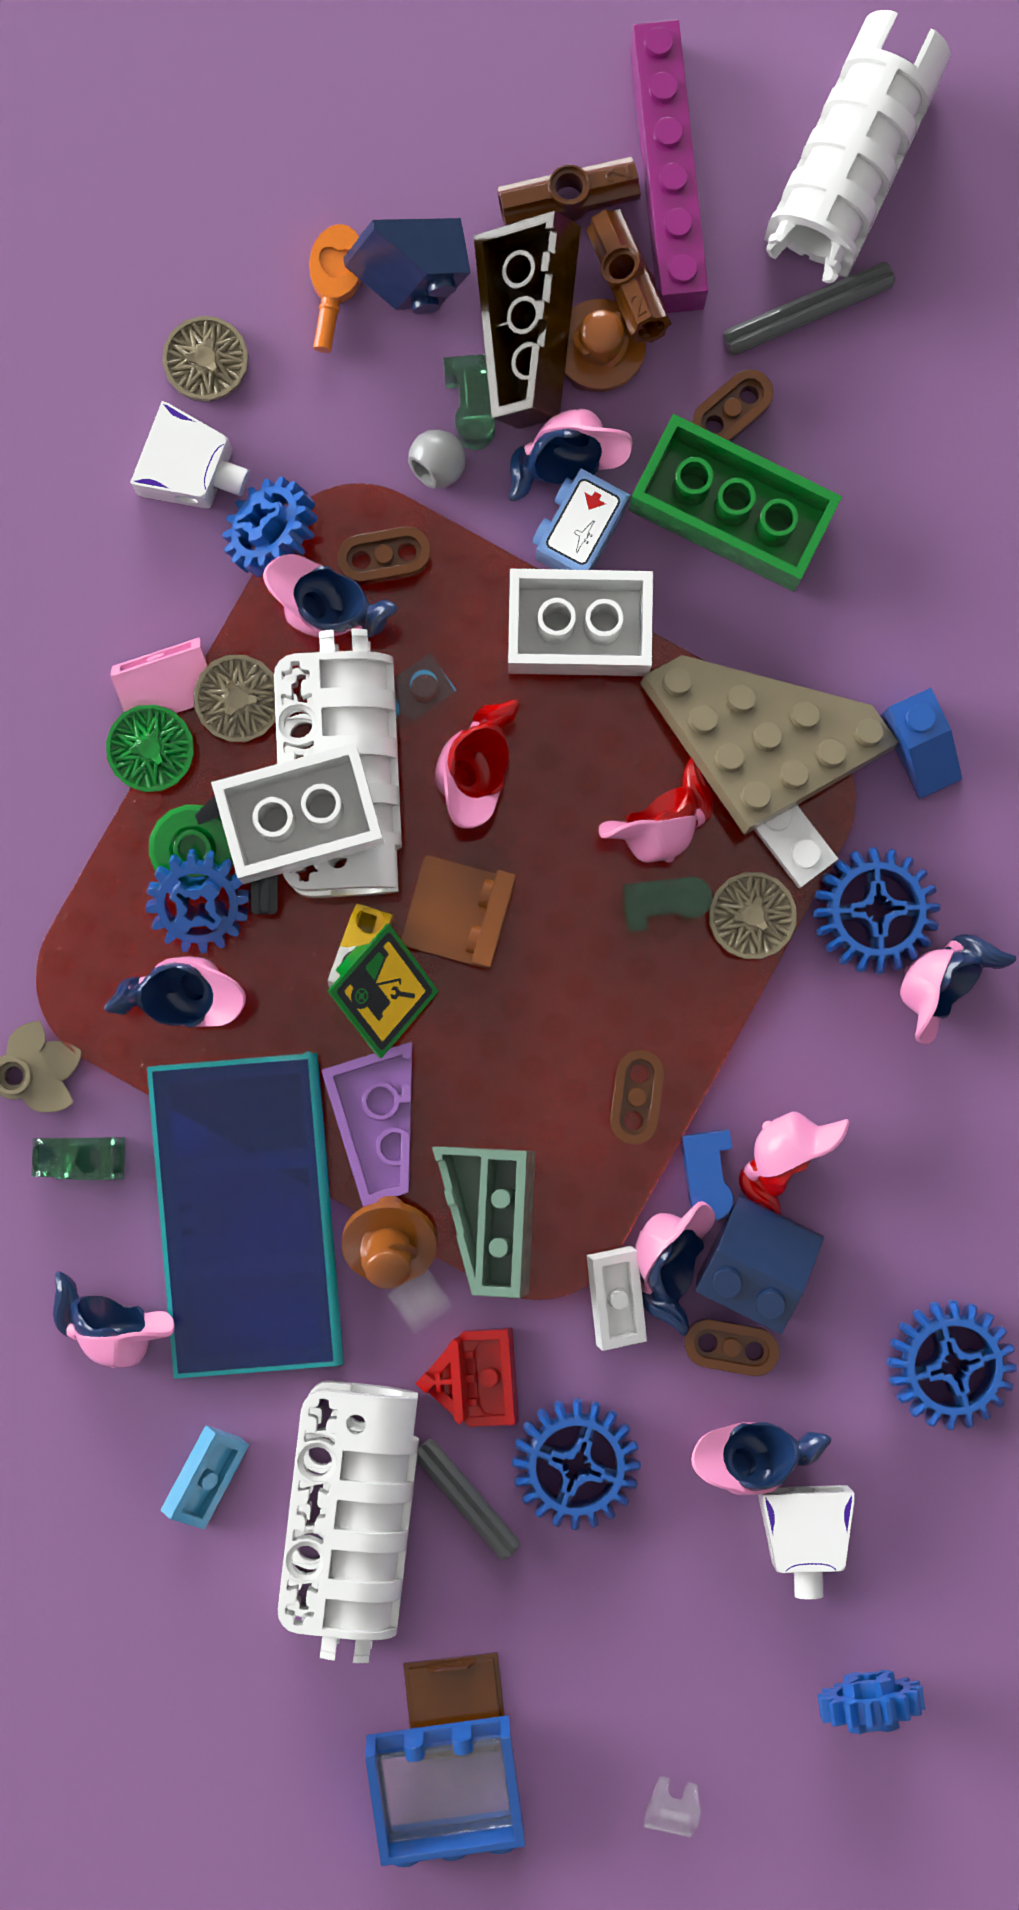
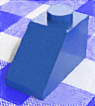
[880,688,963,799]

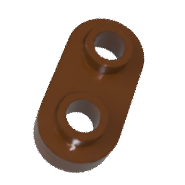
[692,369,773,442]
[337,526,431,585]
[609,1050,664,1145]
[684,1318,779,1376]

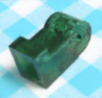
[443,354,495,450]
[621,877,713,935]
[31,1137,125,1180]

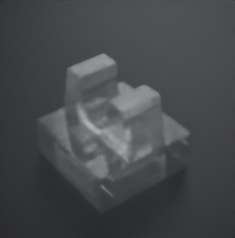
[387,1269,453,1334]
[644,1776,701,1837]

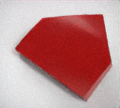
[415,1327,519,1427]

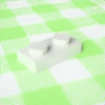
[754,805,838,888]
[586,1246,647,1351]

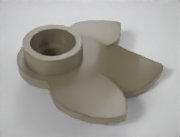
[0,1021,82,1113]

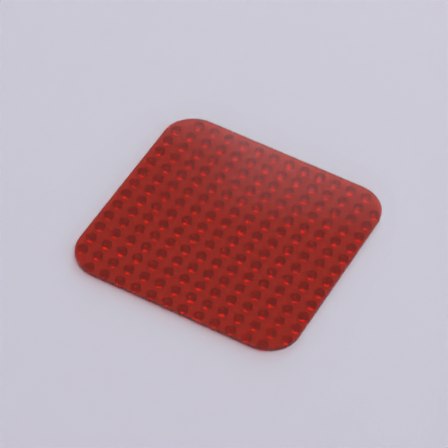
[36,483,856,1300]

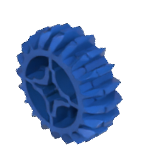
[812,847,941,974]
[886,1299,1017,1430]
[512,1398,641,1530]

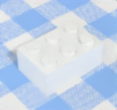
[508,569,653,676]
[211,742,385,884]

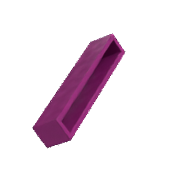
[630,20,708,313]

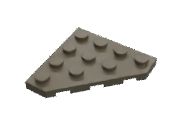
[640,655,899,835]

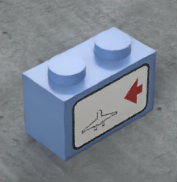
[532,469,630,570]

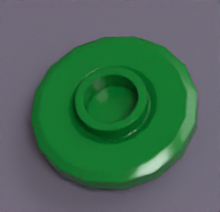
[106,704,194,792]
[149,804,233,877]

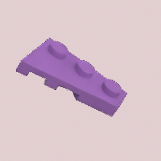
[321,1042,413,1206]

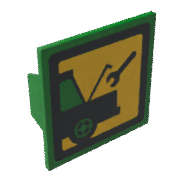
[327,924,439,1059]

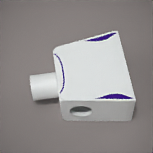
[130,401,250,509]
[758,1485,855,1599]

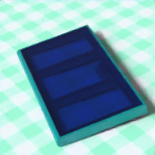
[147,1051,344,1379]

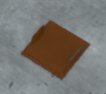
[403,1652,504,1759]

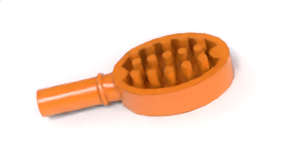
[309,224,362,353]

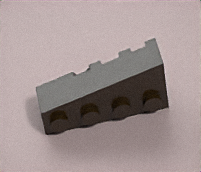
[473,211,581,429]

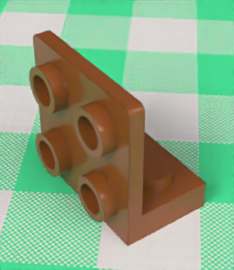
[401,855,516,970]

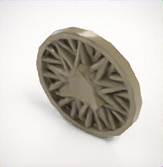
[162,316,249,402]
[194,655,276,742]
[709,872,796,959]

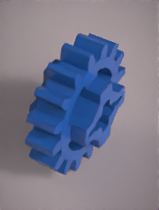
[222,476,318,577]
[145,849,250,954]
[817,1670,926,1734]

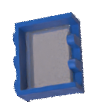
[365,1715,525,1867]

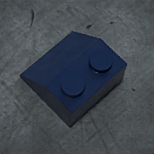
[343,218,471,315]
[695,1194,824,1334]

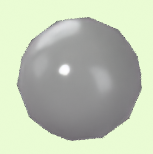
[408,429,466,489]

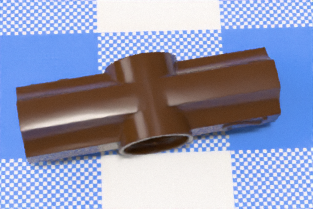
[497,156,641,226]
[586,209,672,343]

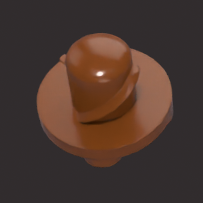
[564,299,646,392]
[341,1196,437,1289]

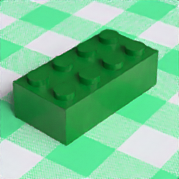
[629,414,842,592]

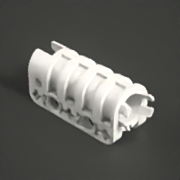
[764,10,951,283]
[274,629,402,898]
[278,1380,419,1663]

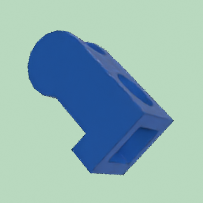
[680,1129,733,1221]

